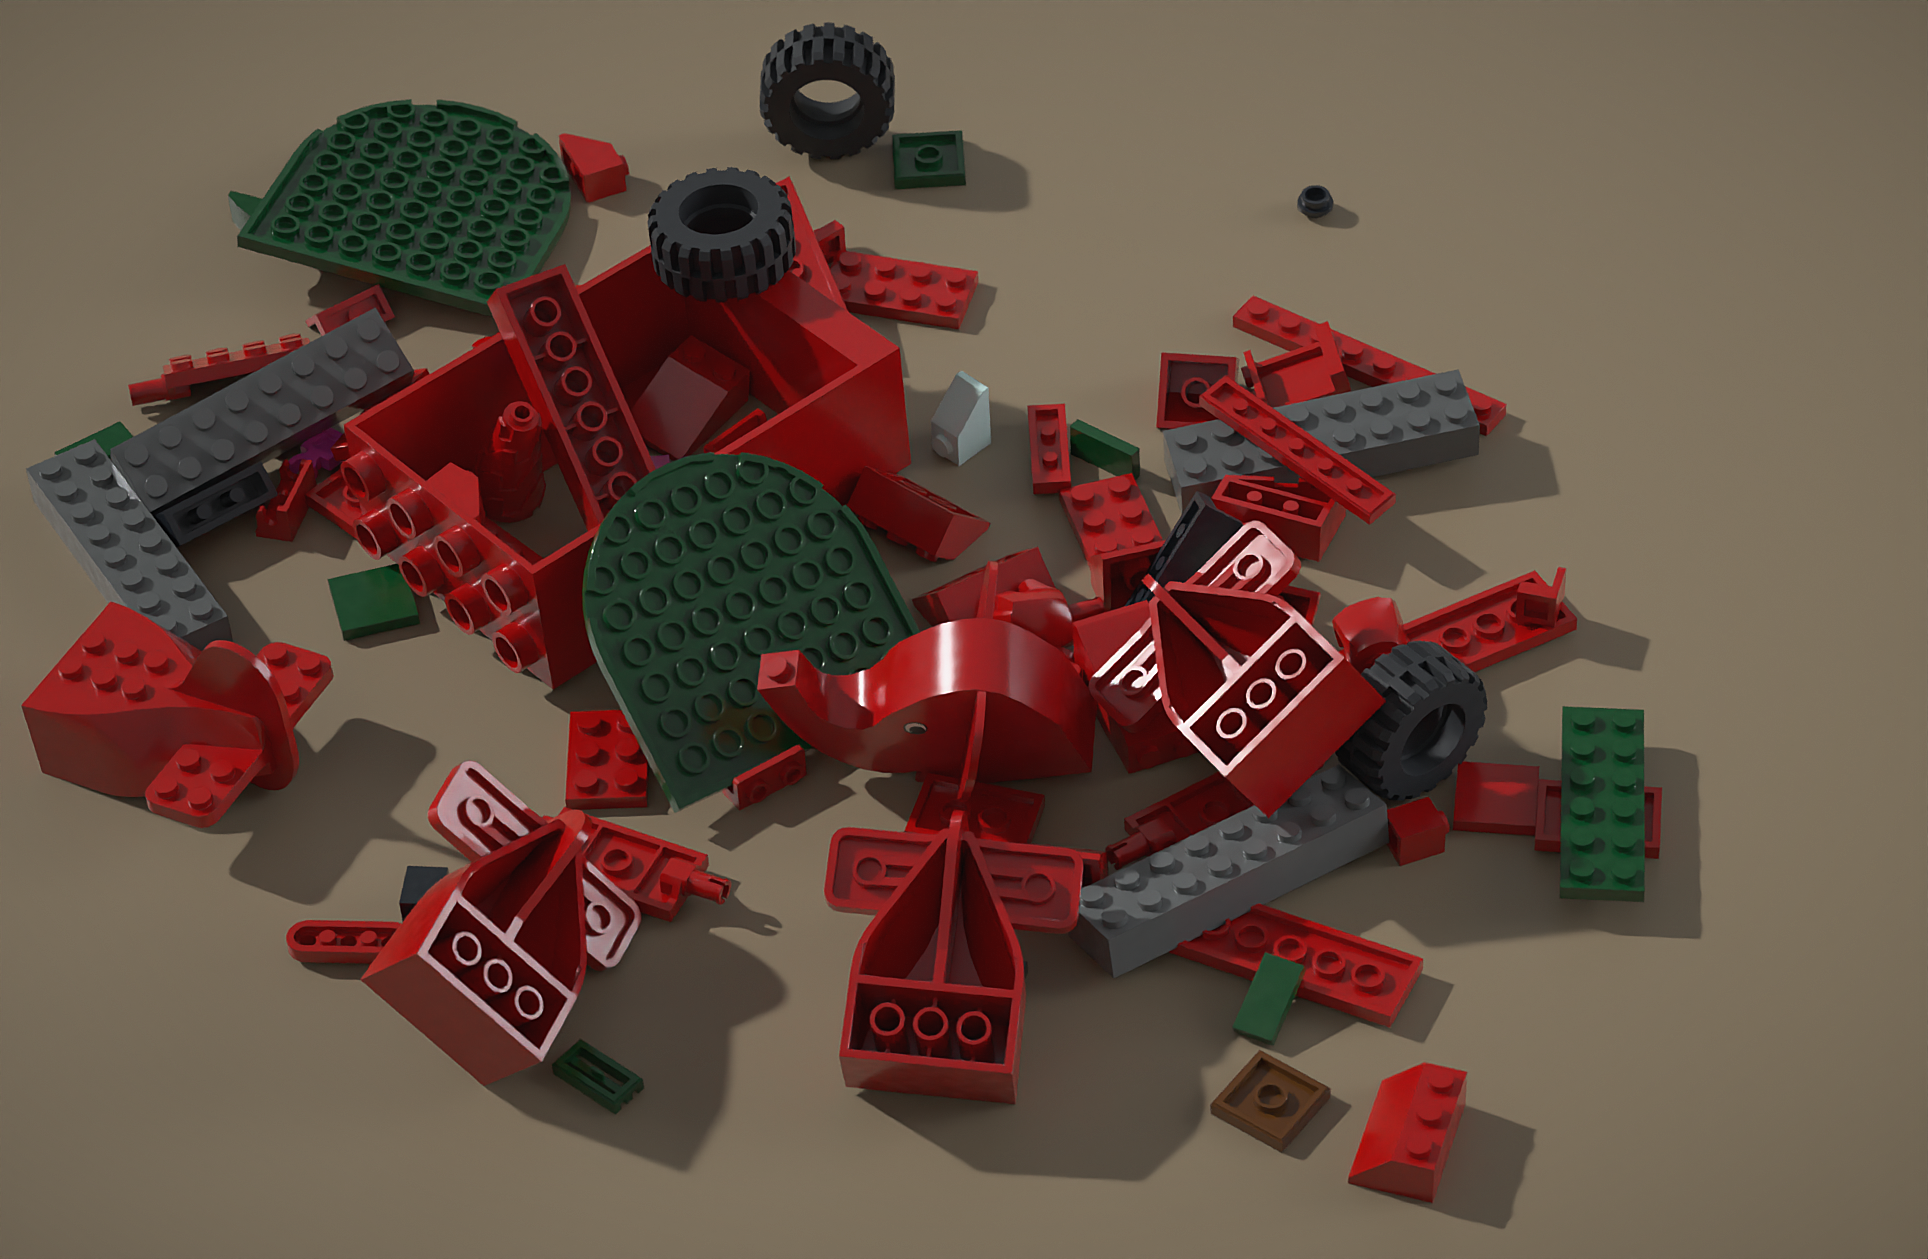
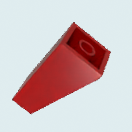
[1073,600,1200,774]

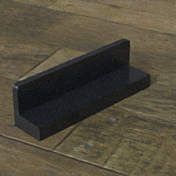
[1124,491,1243,607]

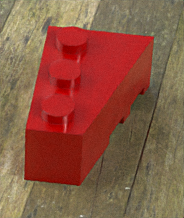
[1211,475,1346,562]

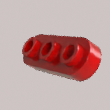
[286,920,401,964]

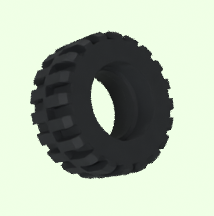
[759,22,895,160]
[647,167,796,303]
[1335,641,1488,800]

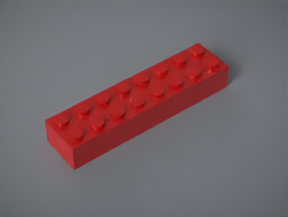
[487,264,656,531]

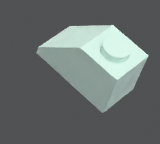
[931,370,991,466]

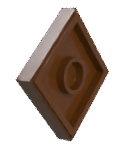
[1210,1050,1331,1153]

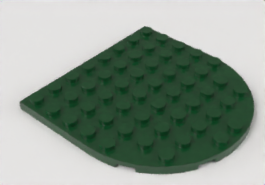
[237,99,571,318]
[582,452,920,813]

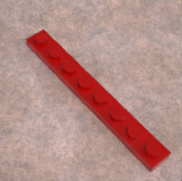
[1233,296,1507,437]

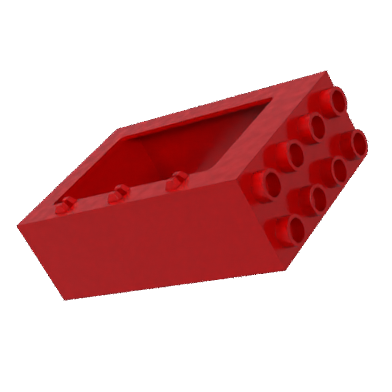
[341,245,911,690]

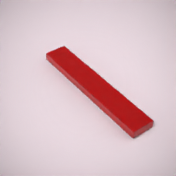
[1199,375,1396,525]

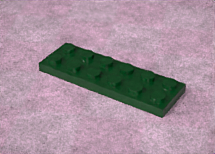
[1559,706,1645,902]

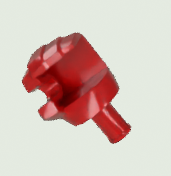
[993,579,1106,648]
[1332,597,1411,674]

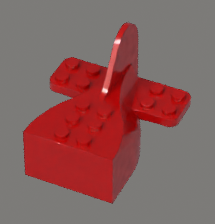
[1088,521,1386,818]
[21,601,334,828]
[360,760,641,1086]
[824,810,1084,1104]

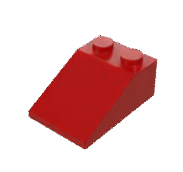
[631,335,751,461]

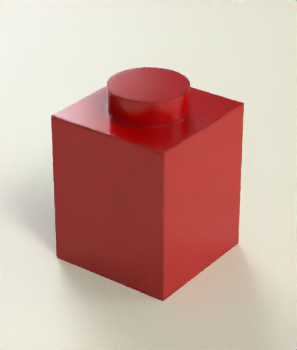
[1386,796,1449,866]

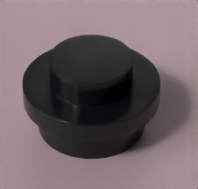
[1297,185,1333,218]

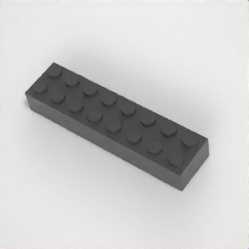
[110,308,414,516]
[1163,369,1480,514]
[26,439,233,651]
[1068,765,1390,979]

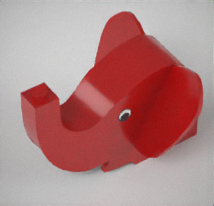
[757,561,1097,801]

